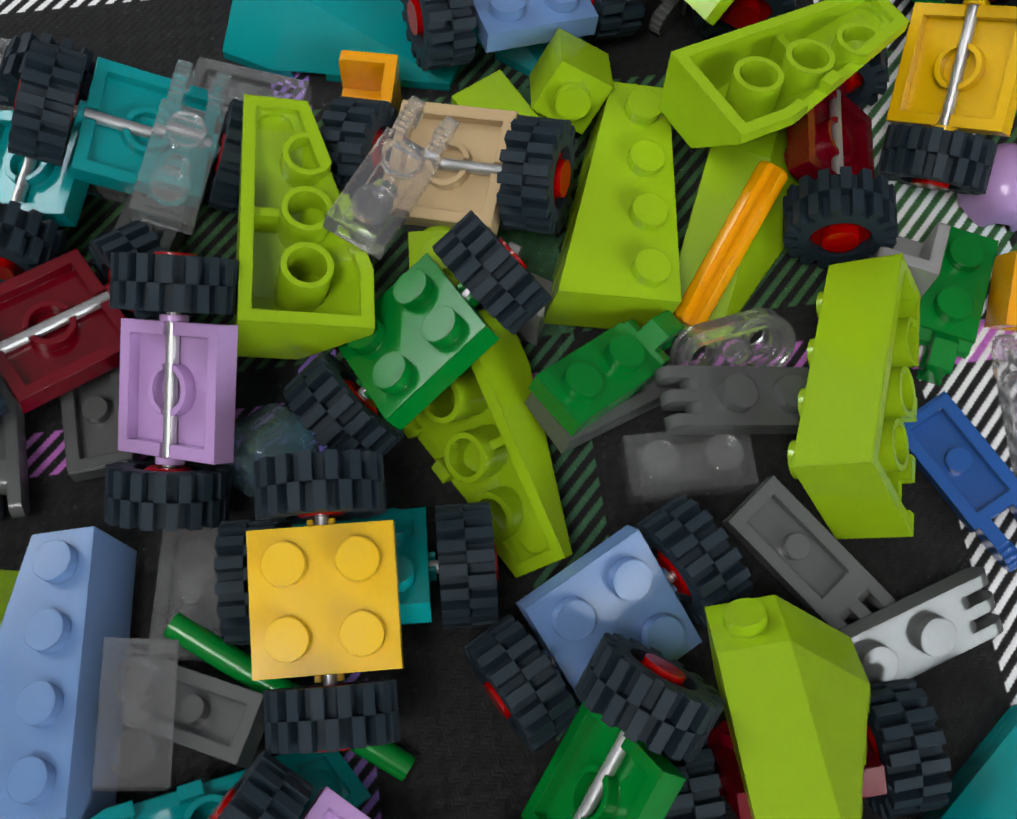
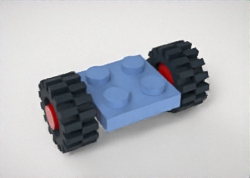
[400,0,645,71]
[462,495,753,754]

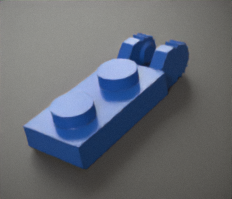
[904,391,1017,573]

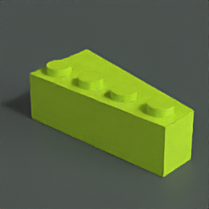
[544,82,682,329]
[787,253,921,539]

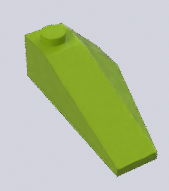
[659,0,909,148]
[234,94,375,360]
[673,127,799,346]
[402,309,572,578]
[704,595,871,819]

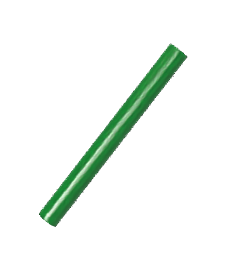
[163,612,416,782]

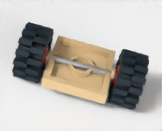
[319,96,578,236]

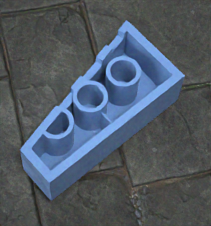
[0,526,137,819]

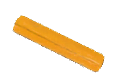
[674,161,788,331]

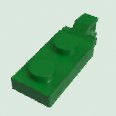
[916,226,999,386]
[528,310,685,437]

